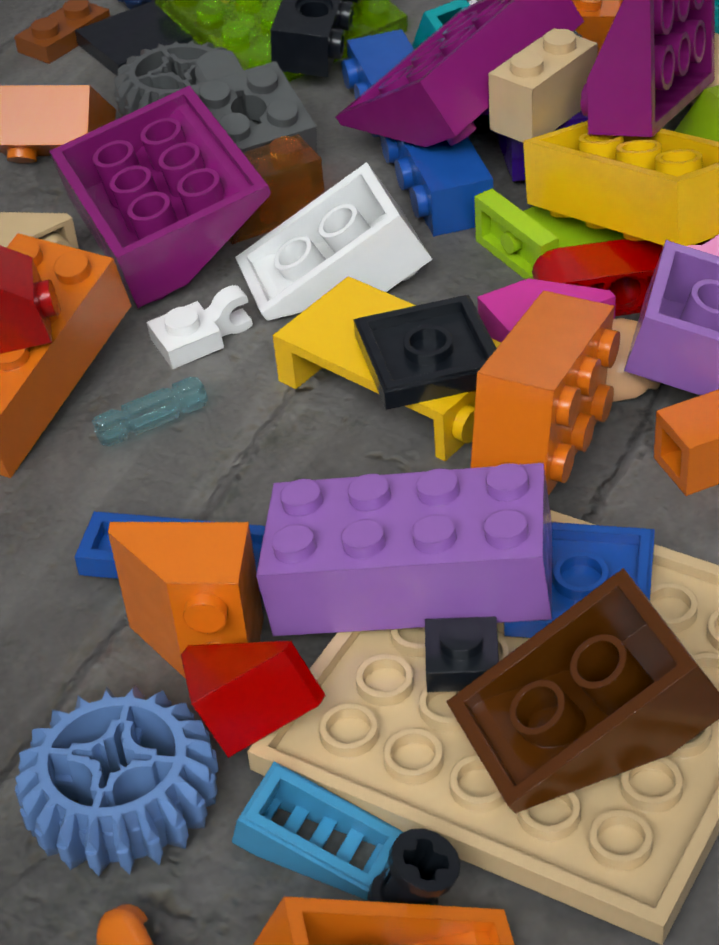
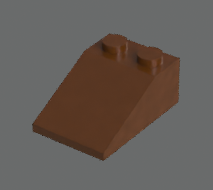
[446,568,719,813]

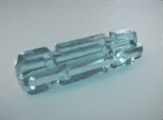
[92,377,208,446]

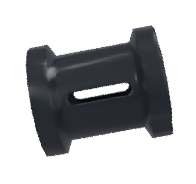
[367,829,461,905]

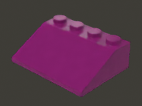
[335,0,584,147]
[581,0,715,137]
[49,85,271,308]

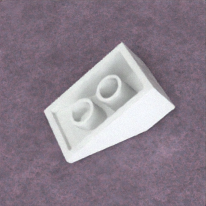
[235,162,433,321]

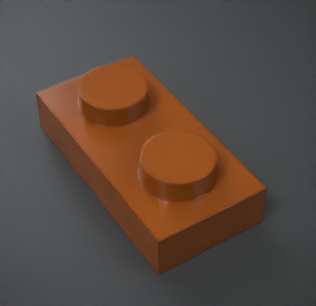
[14,0,110,64]

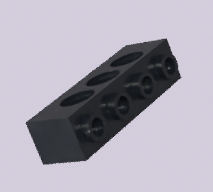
[271,0,361,77]

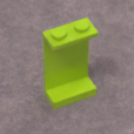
[474,188,625,279]

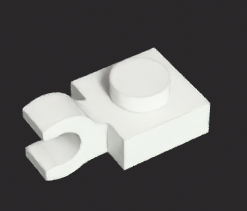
[146,285,253,370]

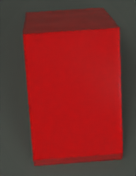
[180,641,326,758]

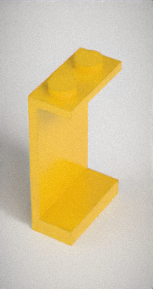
[273,276,501,462]

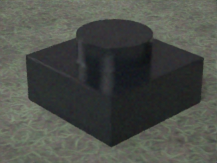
[425,616,499,692]

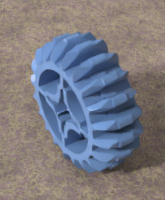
[15,685,219,877]

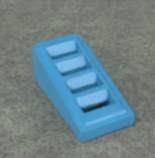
[232,761,404,901]

